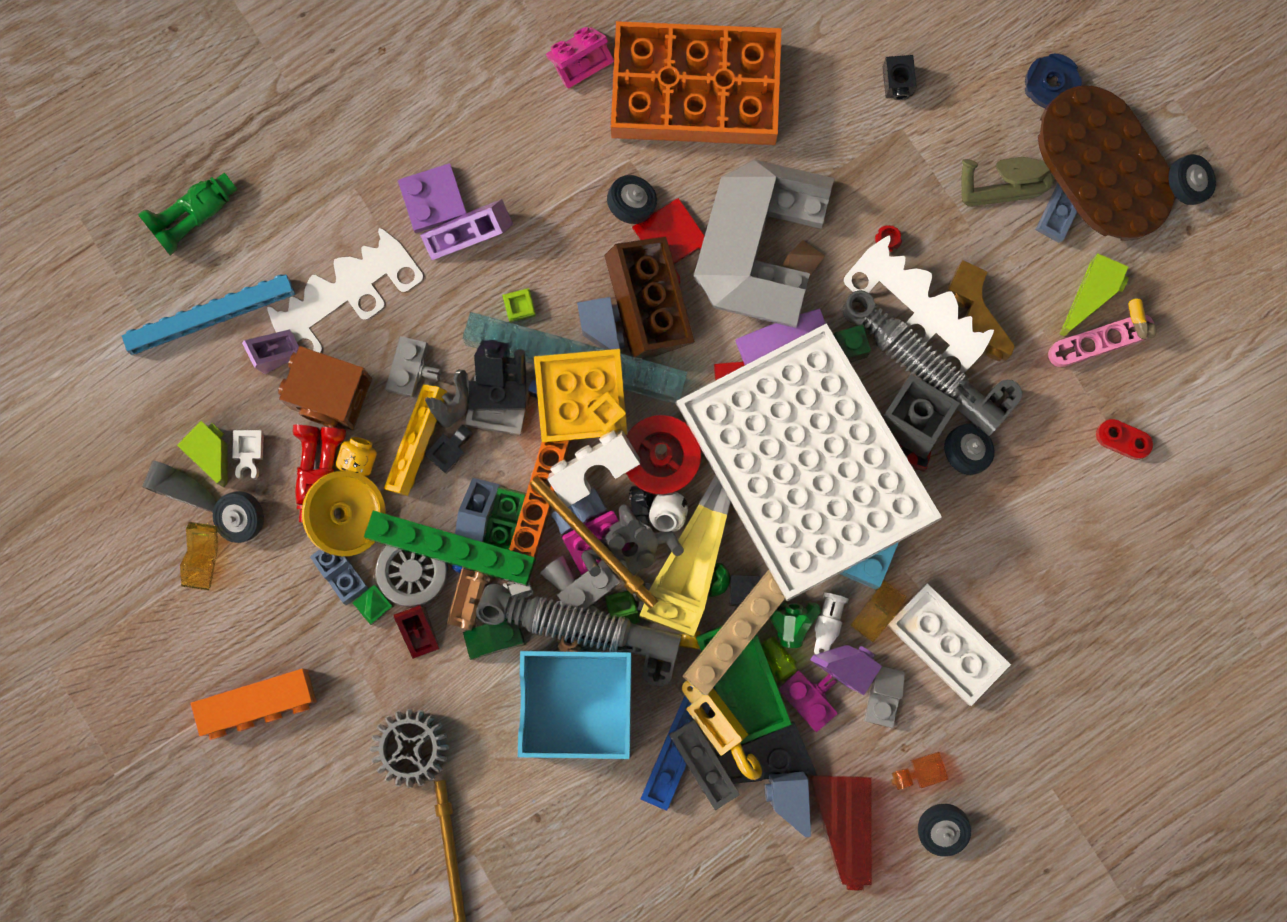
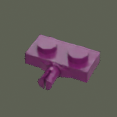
[778,670,838,733]

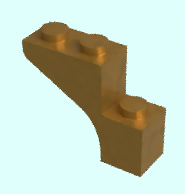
[946,260,1014,361]

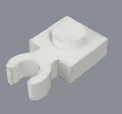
[232,430,264,479]

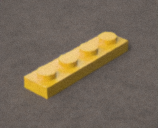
[384,384,447,496]

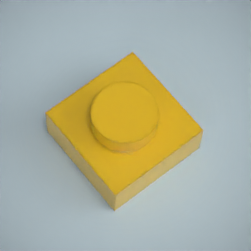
[586,392,626,433]

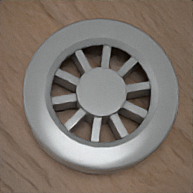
[375,546,449,608]

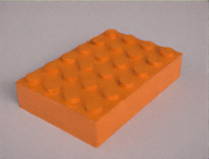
[611,21,782,145]

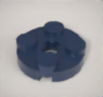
[1025,53,1082,108]

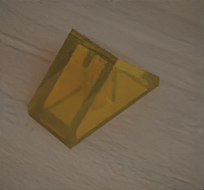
[850,580,906,643]

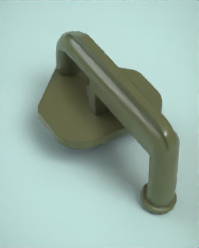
[961,157,1055,206]

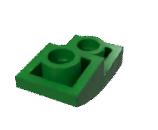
[484,486,526,550]

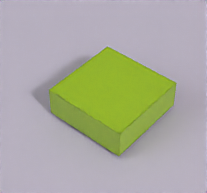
[502,288,536,323]

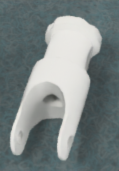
[814,592,849,654]

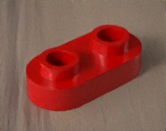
[1096,419,1153,460]

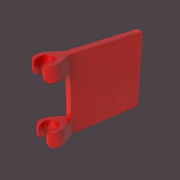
[632,198,705,284]

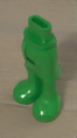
[138,173,238,256]

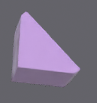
[242,329,299,374]

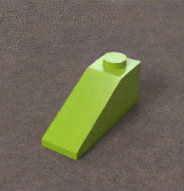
[1060,253,1129,336]

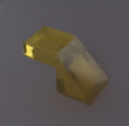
[180,522,218,591]

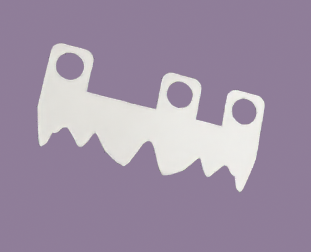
[267,228,423,353]
[844,236,994,373]

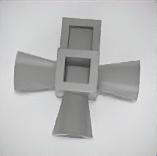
[540,556,620,636]

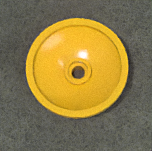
[302,471,386,556]

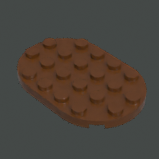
[1038,86,1174,241]

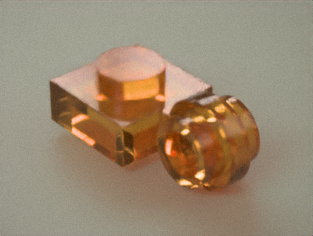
[891,751,949,790]

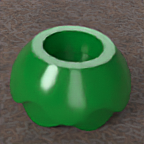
[708,563,731,597]

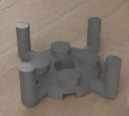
[581,504,684,602]

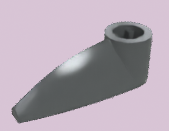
[142,460,217,513]

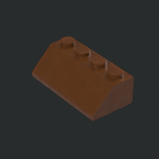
[604,237,695,360]

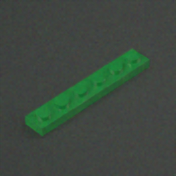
[364,510,536,586]

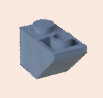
[577,297,625,350]

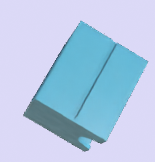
[518,651,632,759]

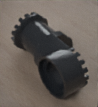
[629,486,654,526]

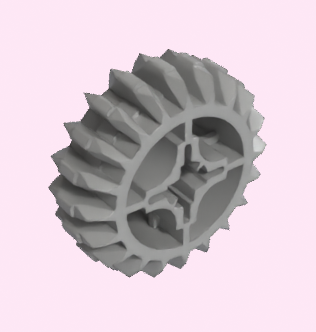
[370,709,449,788]

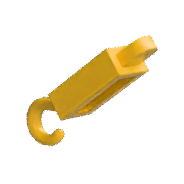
[682,681,762,780]

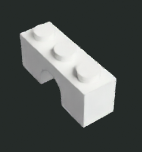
[548,430,640,507]

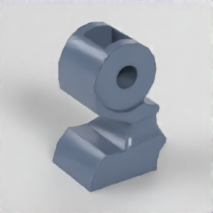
[550,488,608,535]

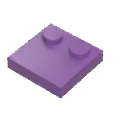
[398,163,467,233]

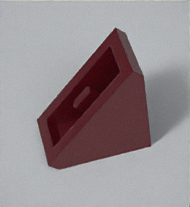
[393,605,440,659]

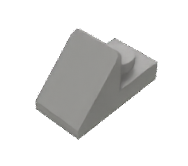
[864,666,905,728]

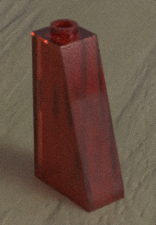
[810,776,872,891]

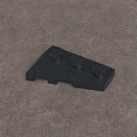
[716,721,817,784]

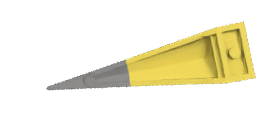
[640,475,730,638]

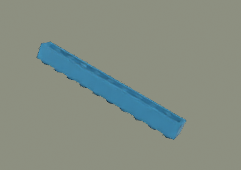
[121,274,295,355]

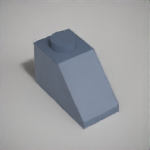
[455,478,500,542]
[765,772,811,837]

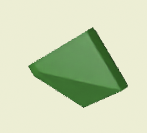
[605,591,640,624]

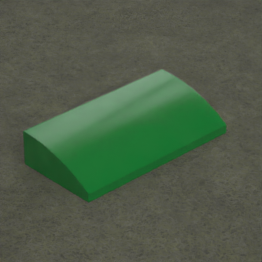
[696,624,791,744]

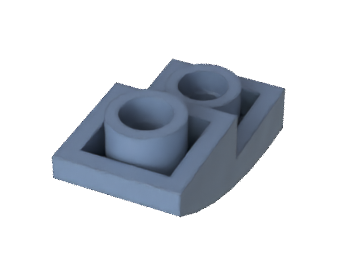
[310,549,369,606]

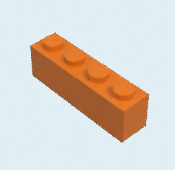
[191,668,317,740]

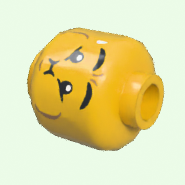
[336,437,377,477]

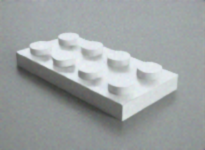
[887,583,1011,706]

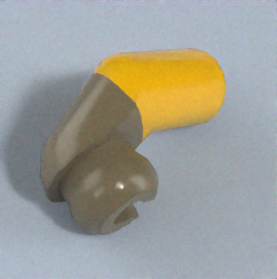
[1128,299,1157,340]

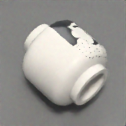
[649,492,689,532]

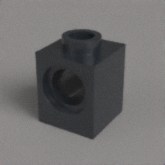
[882,55,916,100]

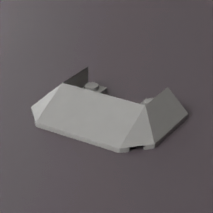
[694,160,835,328]

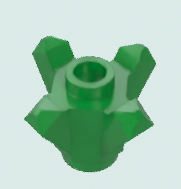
[770,603,821,648]

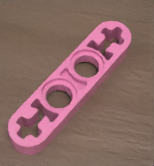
[1048,315,1154,367]

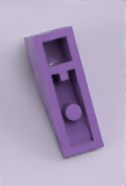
[420,199,513,260]

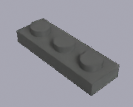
[668,719,740,810]

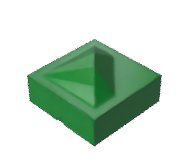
[353,585,394,625]

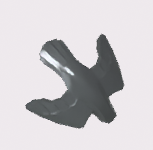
[425,369,469,428]

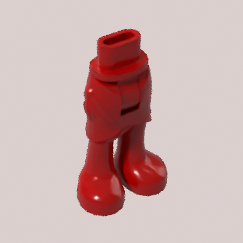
[292,424,346,523]

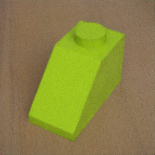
[177,421,228,487]

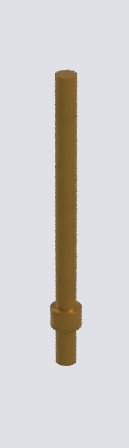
[530,476,658,609]
[434,779,466,922]

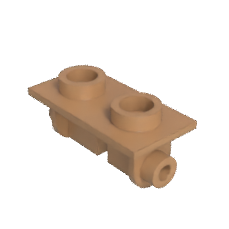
[447,568,488,630]

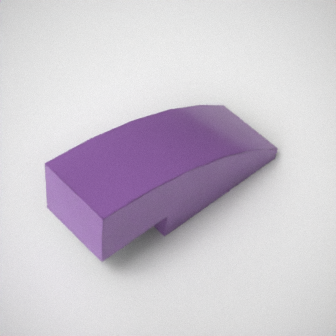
[735,309,826,365]

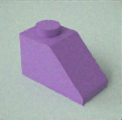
[810,645,882,695]

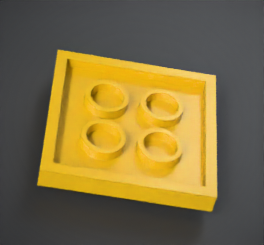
[534,349,628,442]

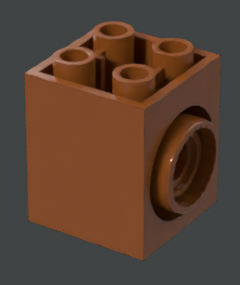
[278,346,372,430]

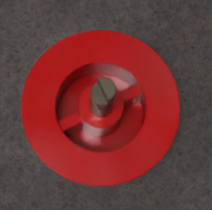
[626,415,701,494]

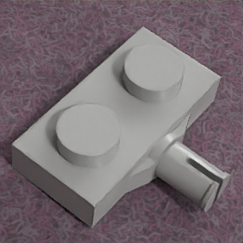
[385,336,441,398]

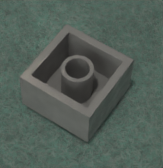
[883,374,960,459]

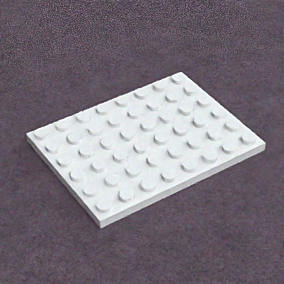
[676,323,942,601]

